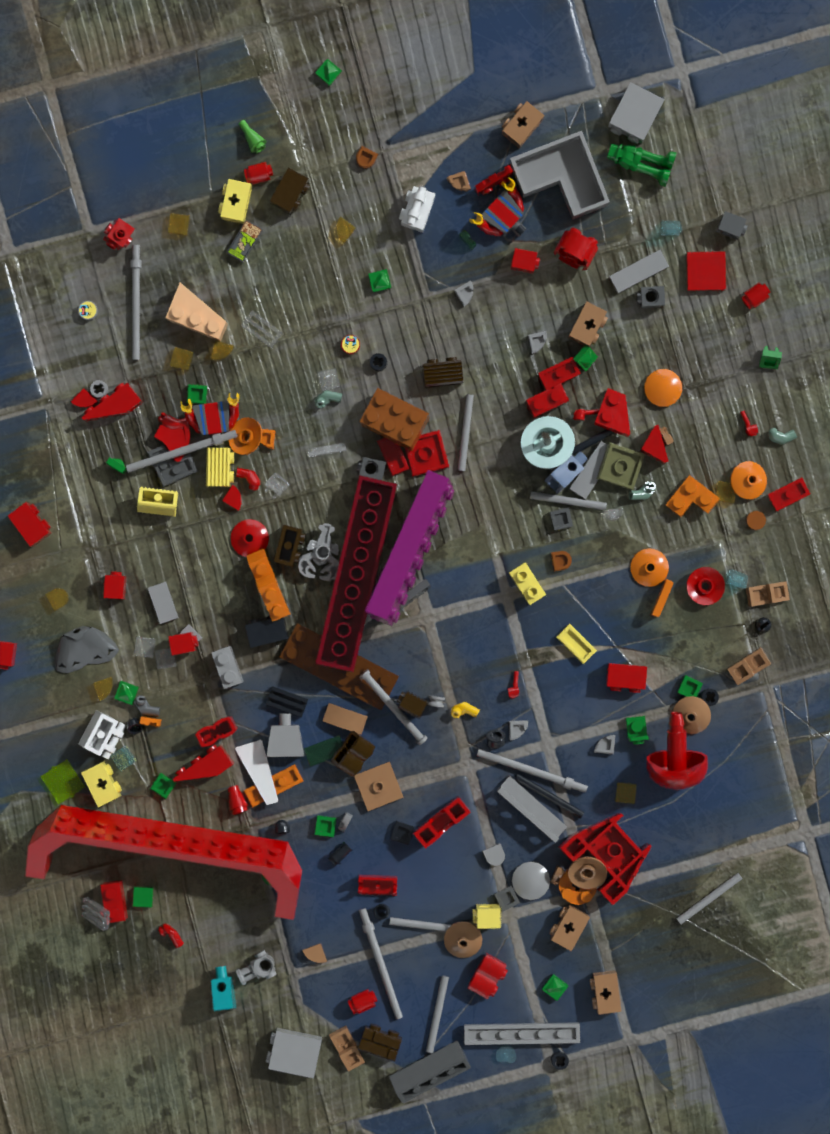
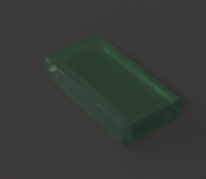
[304,735,343,766]

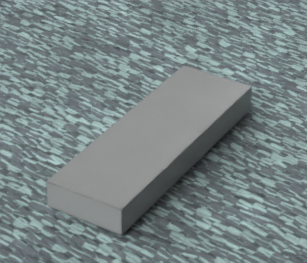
[609,250,669,294]
[570,441,607,499]

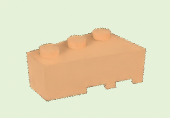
[166,283,228,342]

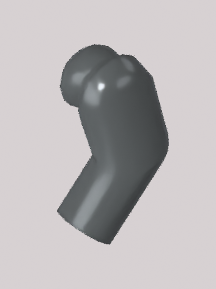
[135,695,160,717]

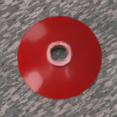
[231,519,269,557]
[687,567,725,605]

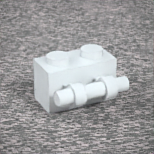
[399,186,435,233]
[78,710,126,760]

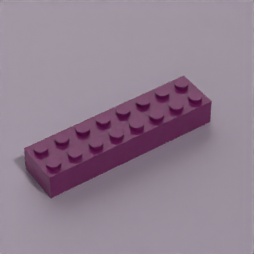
[366,470,454,627]

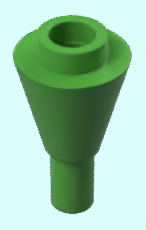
[238,120,267,153]

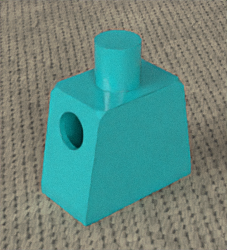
[211,966,237,1011]

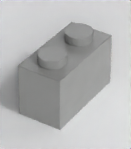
[212,646,244,689]

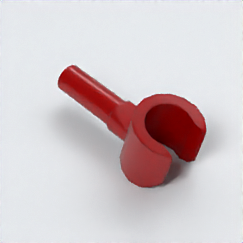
[574,409,599,421]
[740,411,758,436]
[508,671,519,698]

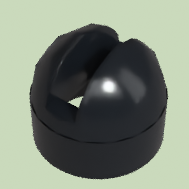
[755,617,772,633]
[126,718,143,735]
[275,820,290,834]
[374,904,390,920]

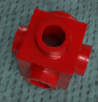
[103,218,135,250]

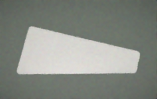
[235,740,278,805]

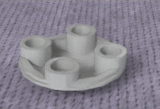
[512,862,550,900]

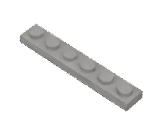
[464,1022,580,1045]

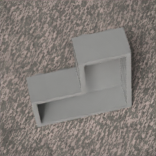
[509,131,610,220]

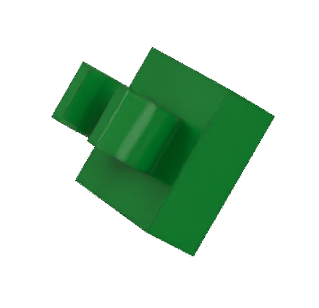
[759,346,782,370]

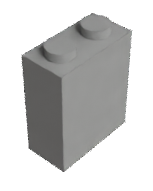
[608,82,665,144]
[266,1028,322,1078]

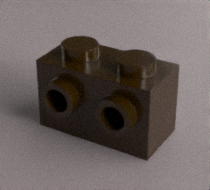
[274,524,306,567]

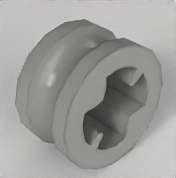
[90,380,108,398]
[427,695,445,707]

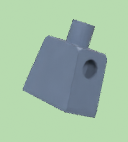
[544,451,587,494]

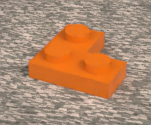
[666,475,720,517]

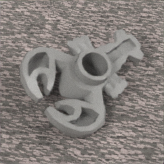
[297,523,339,581]

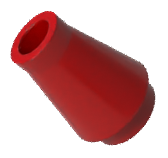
[227,785,248,815]

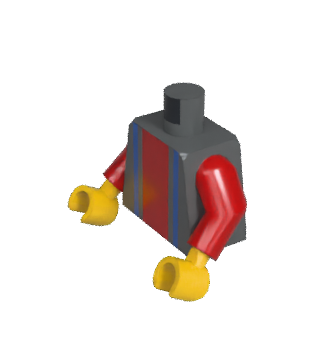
[469,177,527,237]
[180,393,240,446]

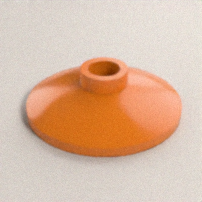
[229,417,262,455]
[730,461,767,500]
[630,549,669,587]

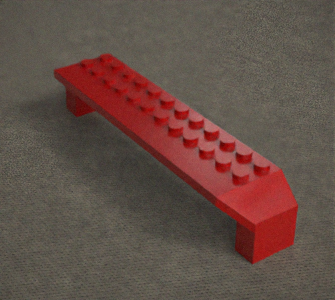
[25,805,302,920]

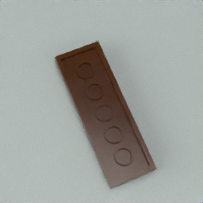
[280,623,399,710]

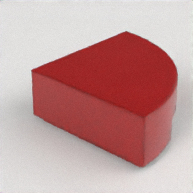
[71,388,98,407]
[222,484,242,511]

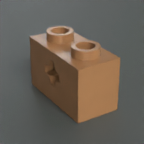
[502,101,545,149]
[568,301,608,347]
[549,904,590,951]
[590,970,622,1014]

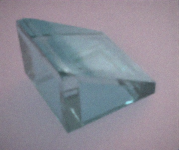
[661,221,682,236]
[725,569,748,589]
[110,745,137,772]

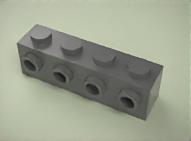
[389,1041,471,1103]

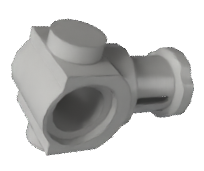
[236,950,276,985]

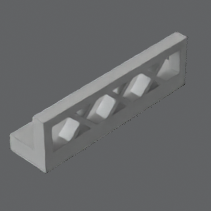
[497,776,567,843]

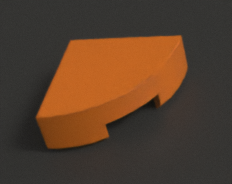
[261,429,275,450]
[140,716,162,727]

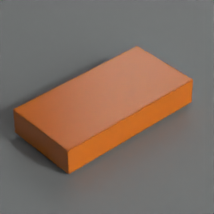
[650,579,674,617]

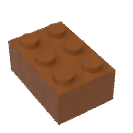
[360,388,430,451]

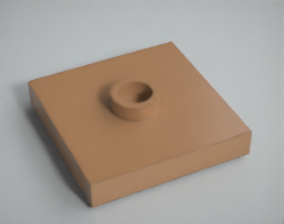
[354,761,403,811]

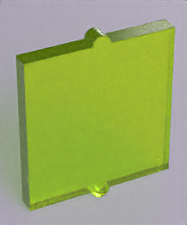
[40,759,85,804]

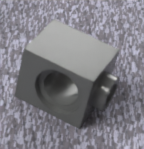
[716,211,748,240]
[636,286,665,309]
[357,457,386,480]

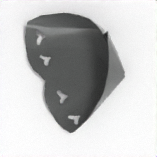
[54,626,119,673]

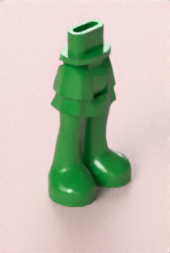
[607,144,677,187]

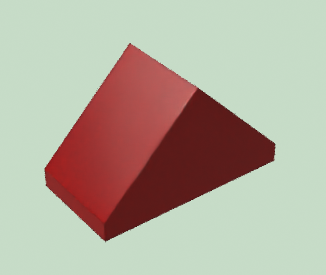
[640,425,669,464]

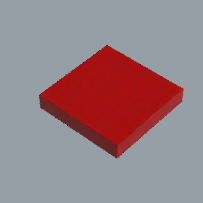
[686,251,726,291]
[405,430,449,477]

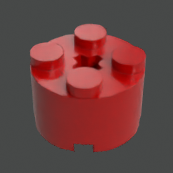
[554,227,598,271]

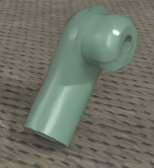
[315,390,342,408]
[768,428,797,445]
[628,481,656,500]

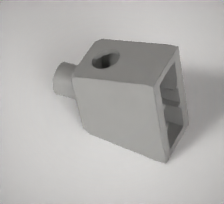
[267,713,304,757]

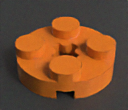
[558,869,597,905]

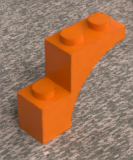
[247,549,290,621]

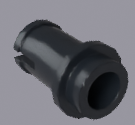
[328,842,353,866]

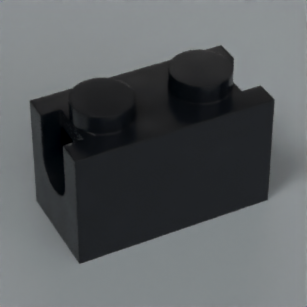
[245,615,289,648]

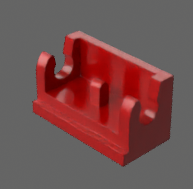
[358,875,397,896]

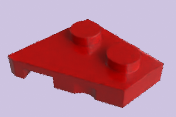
[474,165,513,196]
[594,388,630,437]

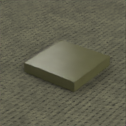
[596,442,645,490]

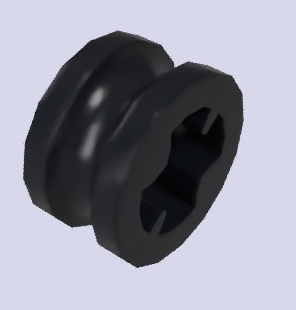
[370,353,387,371]
[701,688,719,706]
[551,1051,569,1070]

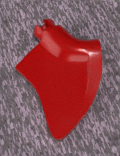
[154,412,190,463]

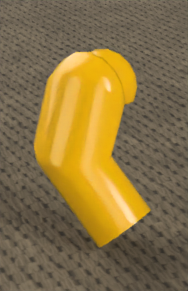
[451,702,480,718]

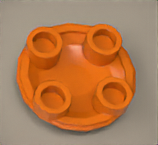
[644,369,682,407]

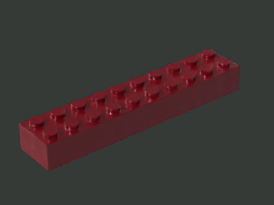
[316,475,397,673]

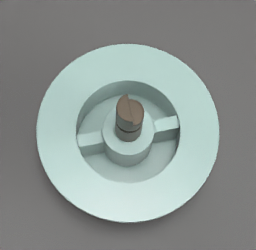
[521,416,575,469]

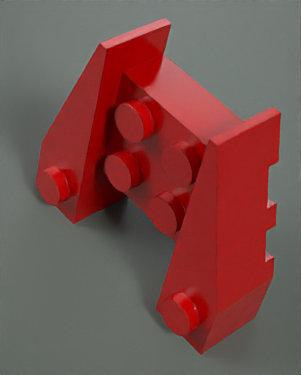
[559,813,652,905]

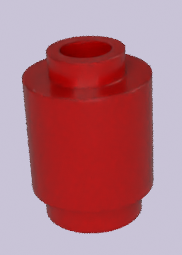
[244,162,273,185]
[741,282,771,310]
[348,989,378,1014]

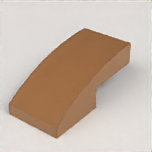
[746,581,790,607]
[728,647,771,685]
[323,703,368,734]
[329,1026,365,1072]

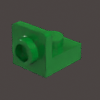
[625,716,649,744]

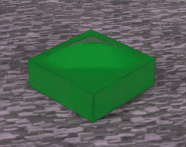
[315,59,342,86]
[368,269,391,293]
[573,345,598,371]
[106,457,127,474]
[114,680,139,705]
[542,974,569,1001]

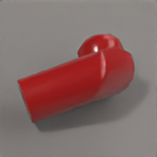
[236,468,260,491]
[158,923,184,948]

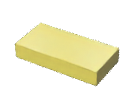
[556,624,597,664]

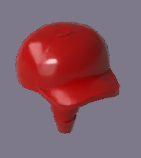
[646,712,708,790]

